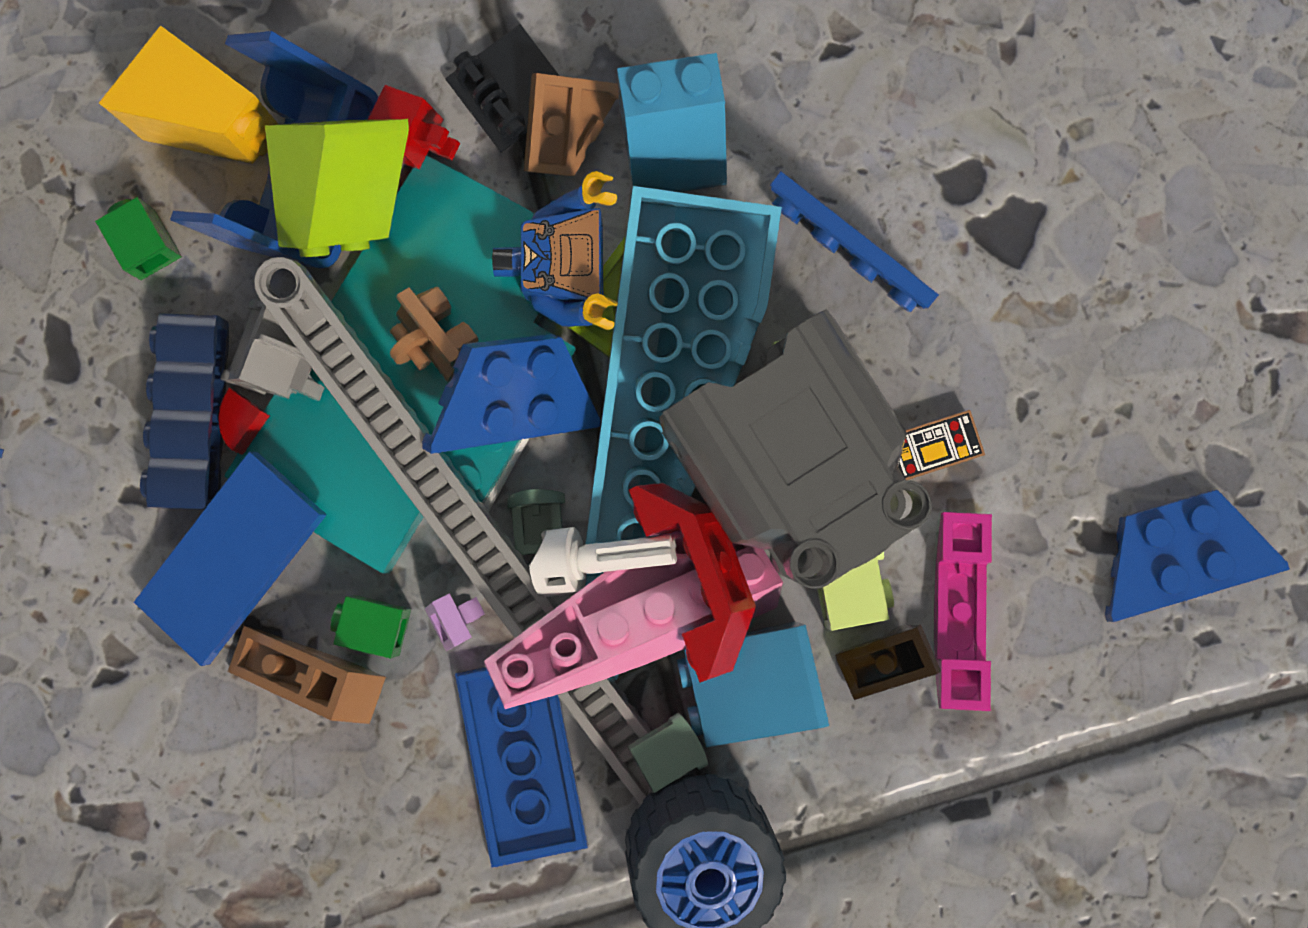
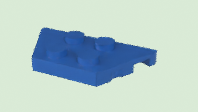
[422,334,600,454]
[1105,490,1290,622]

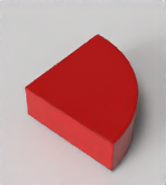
[219,388,270,455]

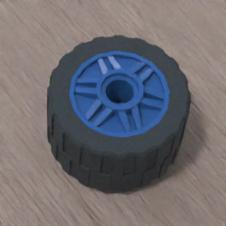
[625,774,786,928]

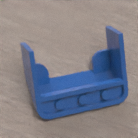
[170,31,378,268]

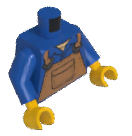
[492,171,618,330]

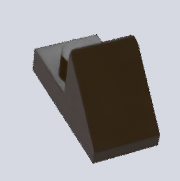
[835,624,941,700]

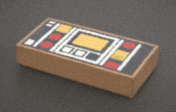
[898,410,985,480]

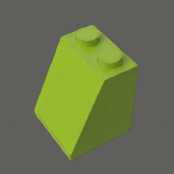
[265,119,409,257]

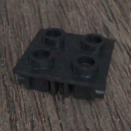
[445,24,560,153]

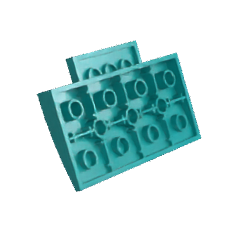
[224,155,576,574]

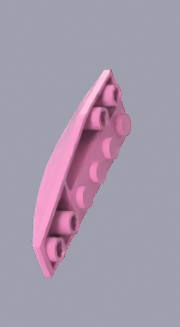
[484,529,783,709]

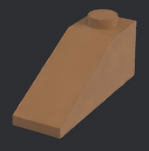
[227,626,386,724]

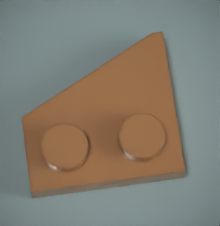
[524,73,619,176]

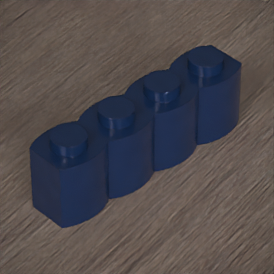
[140,313,229,510]

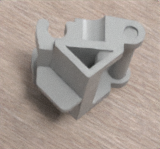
[220,298,325,401]

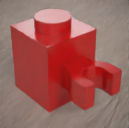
[368,85,460,170]

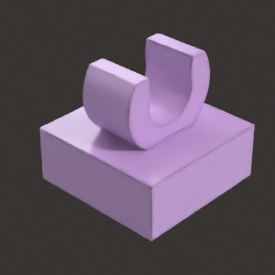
[425,593,485,652]

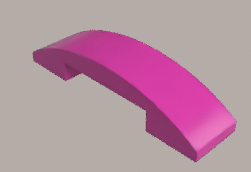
[934,512,992,711]

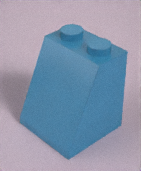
[617,53,727,192]
[677,621,829,747]

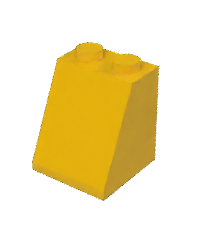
[99,25,278,164]

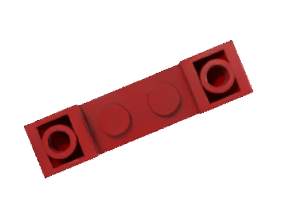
[629,483,756,683]

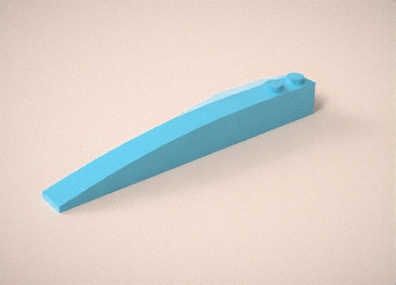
[585,186,782,680]

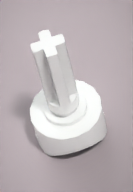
[529,527,677,597]

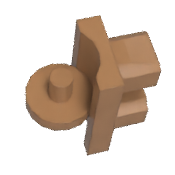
[390,286,479,382]

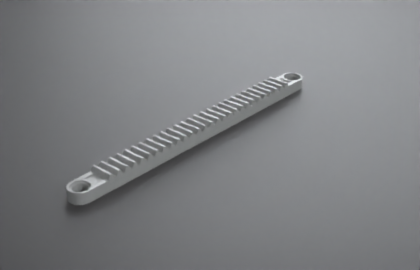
[254,257,684,806]

